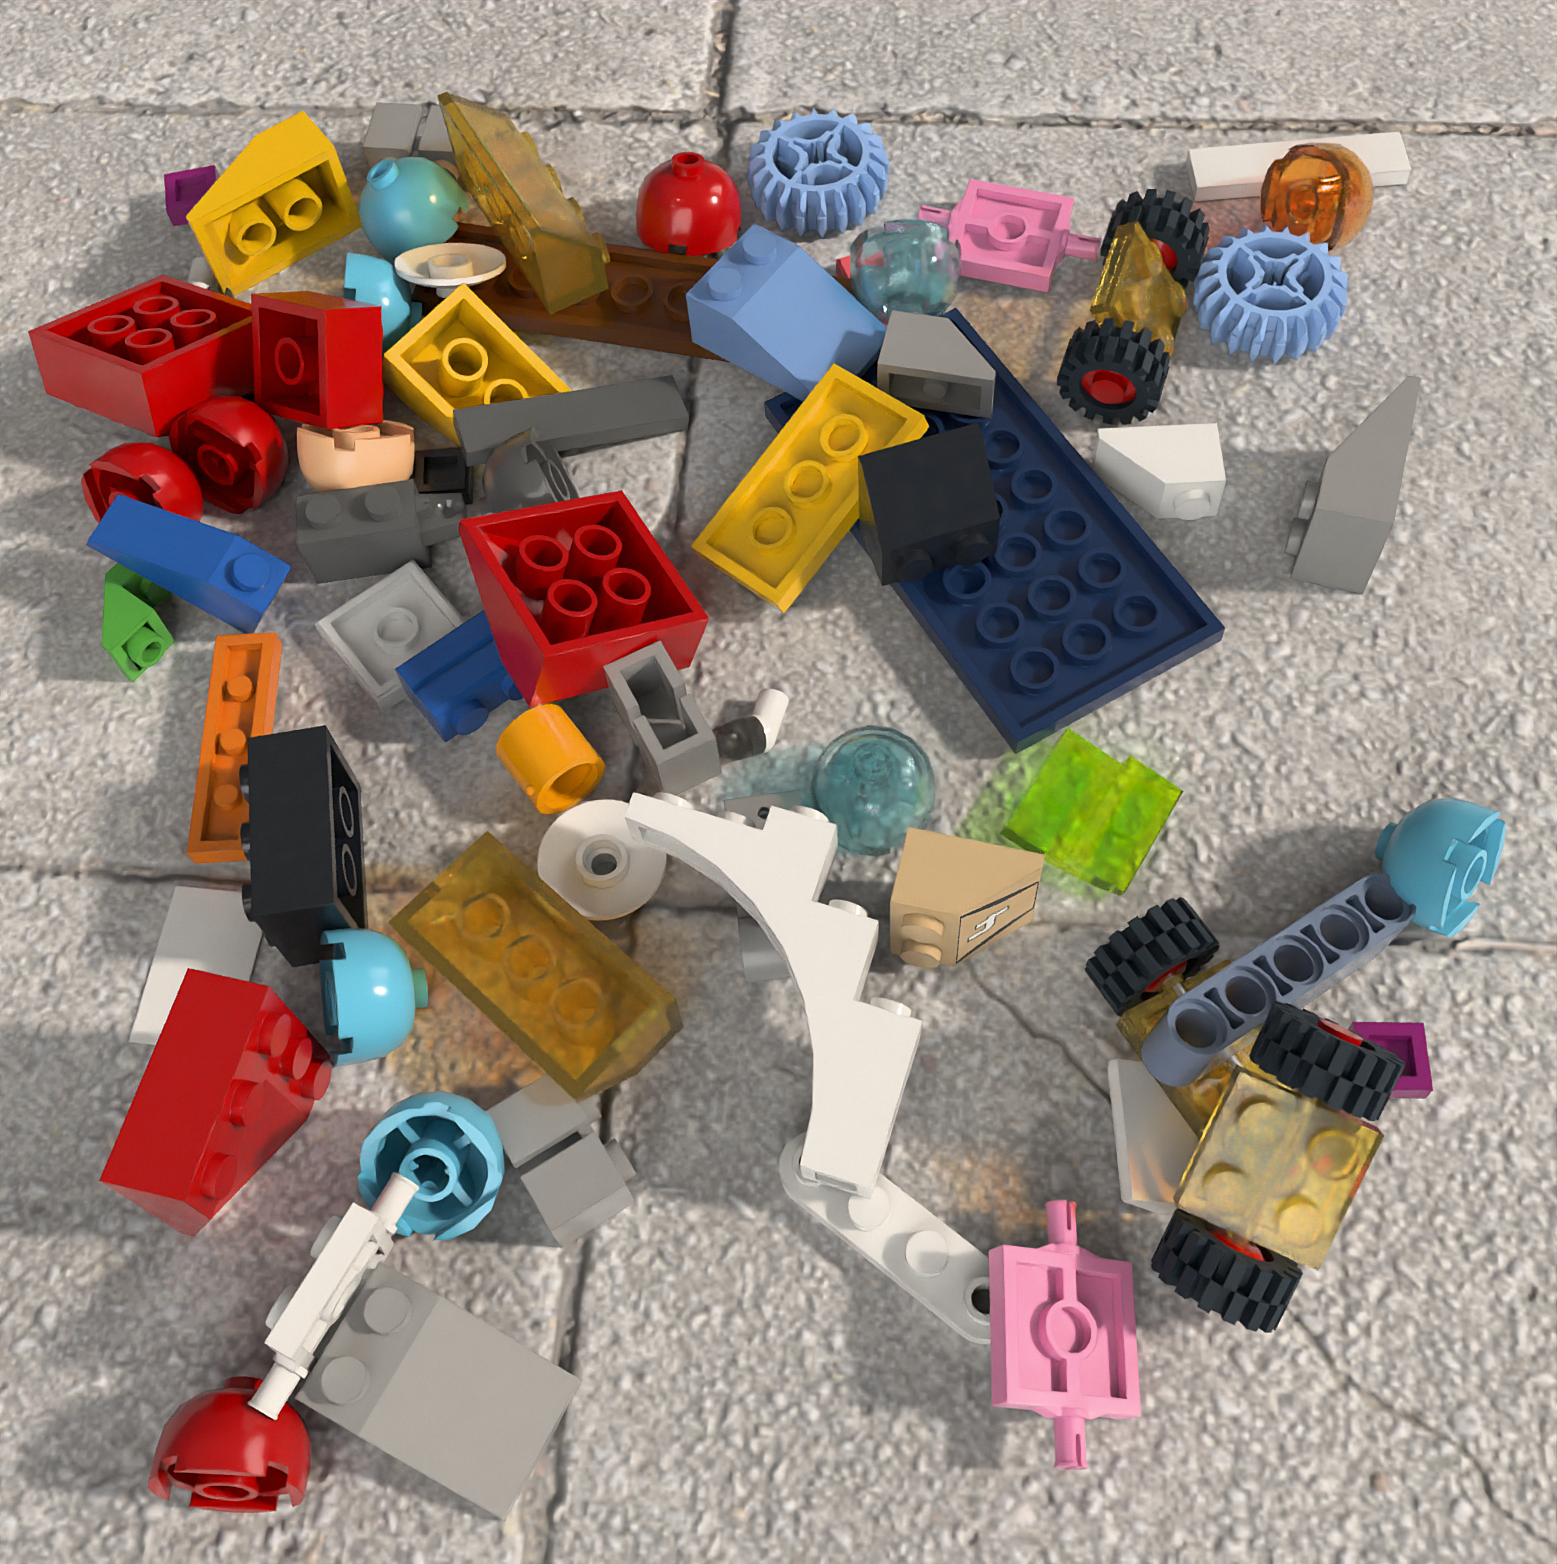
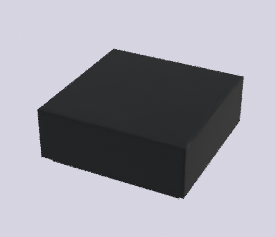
[413,447,474,505]

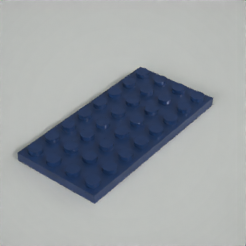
[764,308,1225,754]

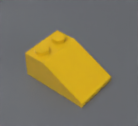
[186,111,362,298]
[382,283,572,465]

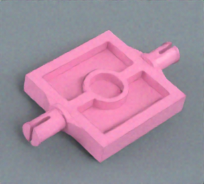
[917,179,1102,292]
[989,1200,1141,1470]

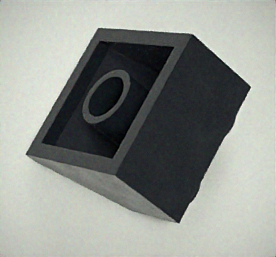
[858,423,1000,586]

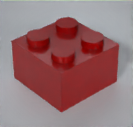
[251,291,384,430]

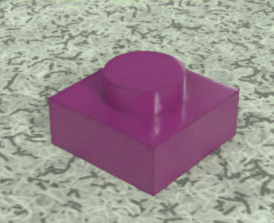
[164,165,220,226]
[1347,1022,1433,1099]

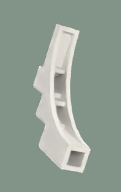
[624,792,922,1199]

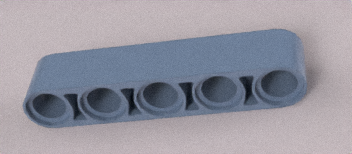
[1141,873,1416,1087]

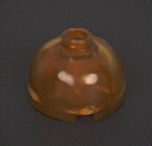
[1260,142,1374,253]

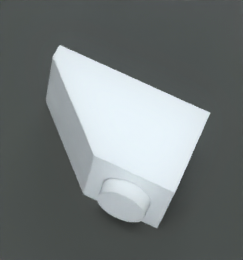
[1092,423,1226,520]

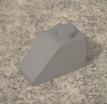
[877,310,996,419]

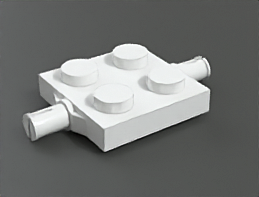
[248,1172,419,1420]

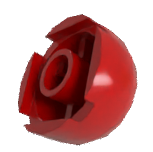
[636,152,741,256]
[169,396,290,514]
[81,442,204,523]
[147,1376,311,1513]

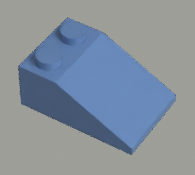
[686,223,887,402]

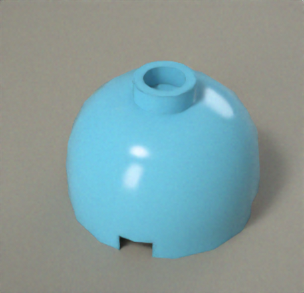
[358,157,469,265]
[343,252,422,359]
[1375,798,1506,938]
[320,928,428,1067]
[357,1091,505,1241]

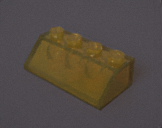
[437,92,610,315]
[388,831,684,1104]

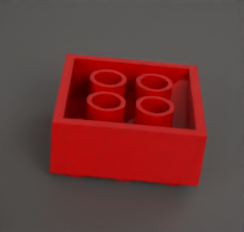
[28,275,255,437]
[458,490,709,708]
[99,968,332,1236]

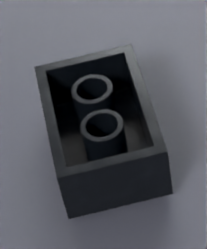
[239,725,368,967]

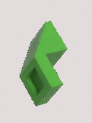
[102,563,175,682]

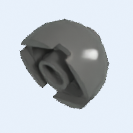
[478,427,579,516]

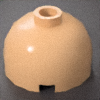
[297,420,415,493]

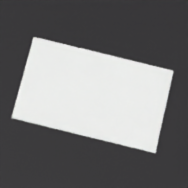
[129,886,263,1045]

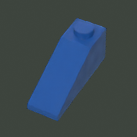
[86,494,292,634]

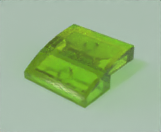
[999,728,1183,896]

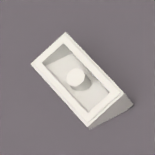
[1107,1059,1205,1214]

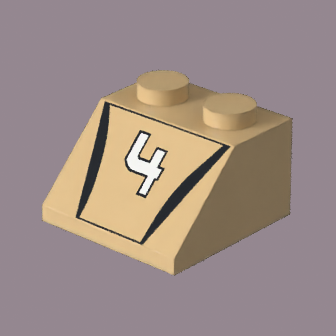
[890,827,1045,968]

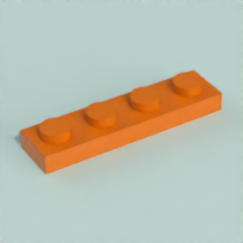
[187,632,283,864]

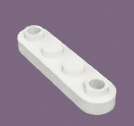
[779,1132,991,1345]

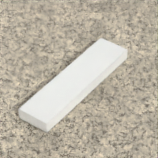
[1186,131,1412,202]

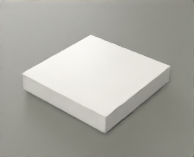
[314,560,466,713]

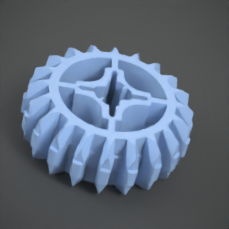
[747,108,889,239]
[1192,223,1348,365]

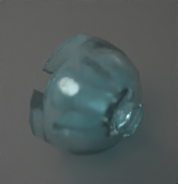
[850,219,962,325]
[810,725,937,857]

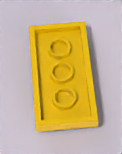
[690,363,929,613]

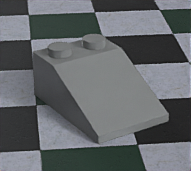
[1284,376,1421,595]
[295,1261,582,1521]

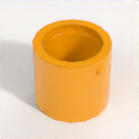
[495,704,606,815]

